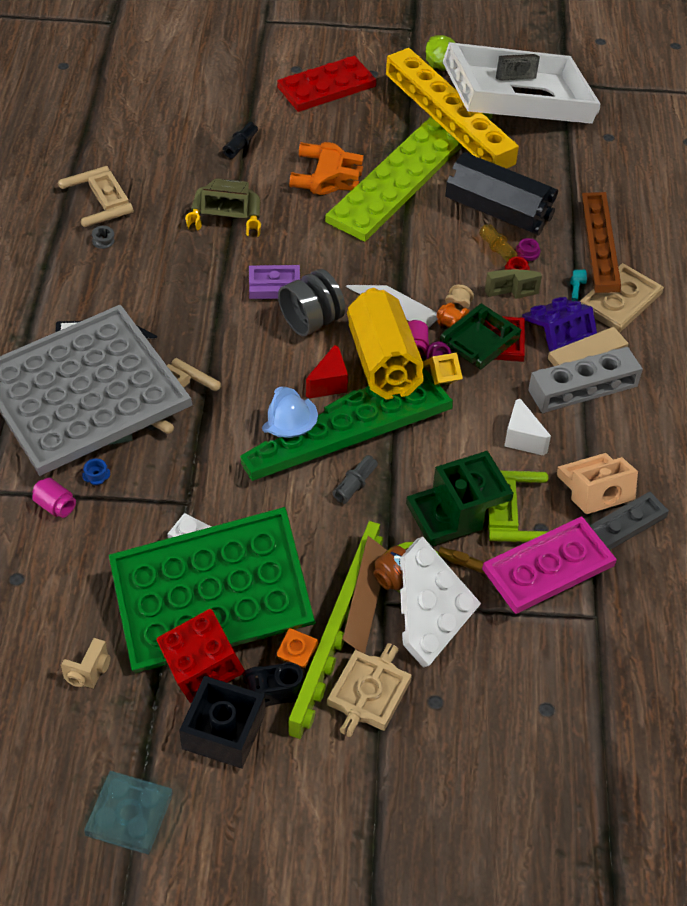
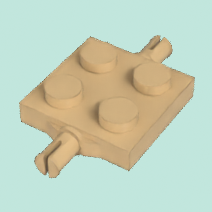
[327,643,412,737]

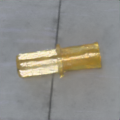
[479,224,517,262]

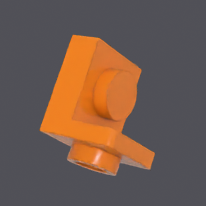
[277,628,319,668]

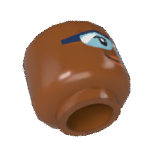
[373,545,408,591]

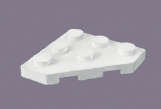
[400,536,481,667]

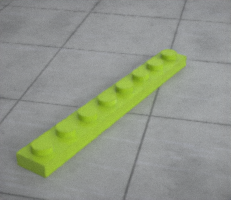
[288,521,383,739]

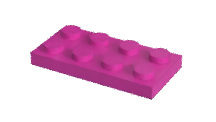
[482,516,617,614]

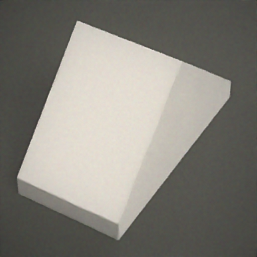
[504,399,551,455]

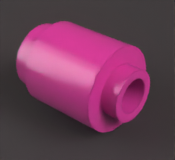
[408,320,429,358]
[32,478,76,518]

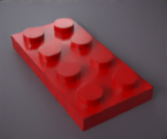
[277,55,376,112]

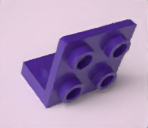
[522,297,597,352]

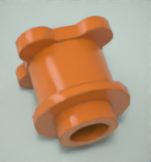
[437,302,469,328]

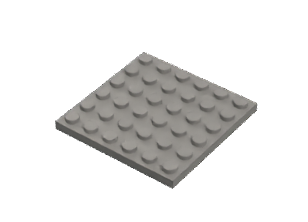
[0,304,192,476]

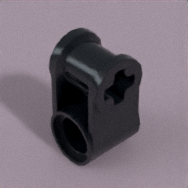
[242,662,304,707]

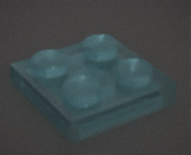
[84,771,173,855]

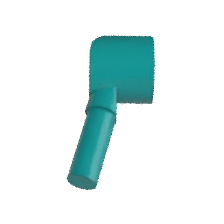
[571,269,587,301]

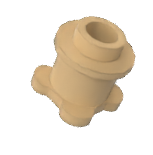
[445,284,474,311]

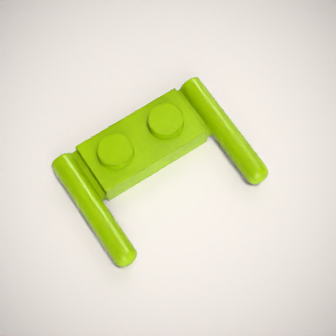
[487,470,549,542]

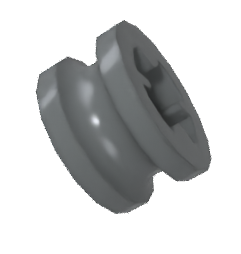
[92,226,114,249]

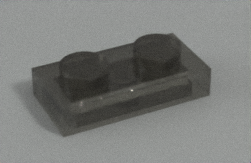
[496,54,540,81]

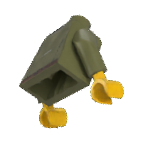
[185,179,261,237]

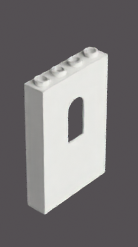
[443,42,600,124]

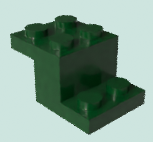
[406,450,514,546]

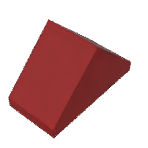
[306,345,348,399]

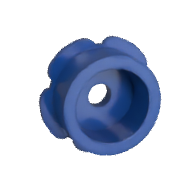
[82,458,110,485]

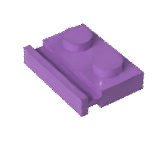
[249,265,300,299]

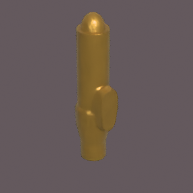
[438,546,486,575]

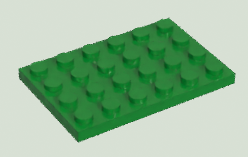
[109,507,316,673]

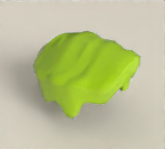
[426,35,456,71]

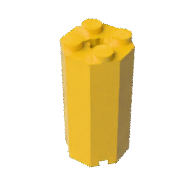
[347,288,424,399]

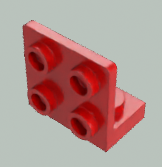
[157,609,245,703]

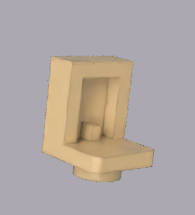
[61,638,110,689]

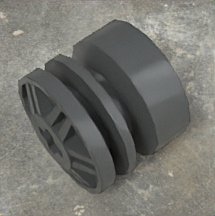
[278,268,346,336]

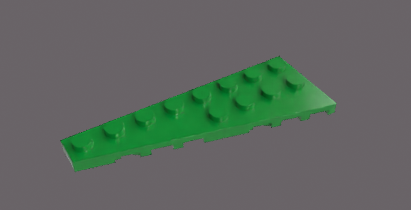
[240,368,453,481]

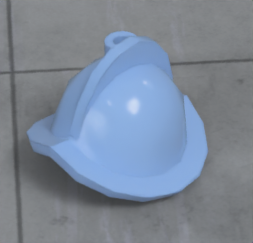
[262,387,318,438]

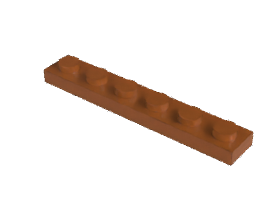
[581,192,621,293]

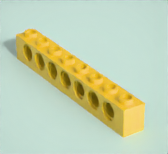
[386,48,519,169]

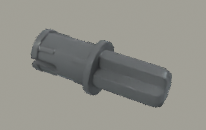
[332,455,378,504]

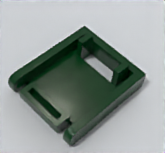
[440,303,521,370]

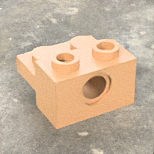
[557,453,638,514]

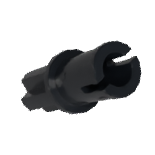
[222,122,258,159]

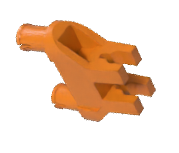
[289,142,364,195]

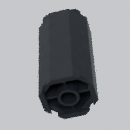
[445,152,558,236]

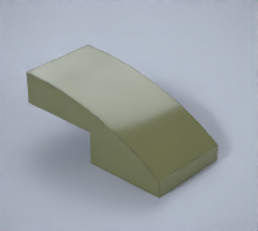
[485,269,542,299]

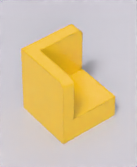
[423,353,463,385]

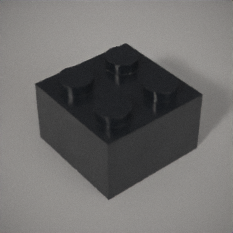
[179,676,266,769]

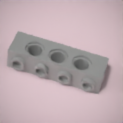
[528,346,643,413]

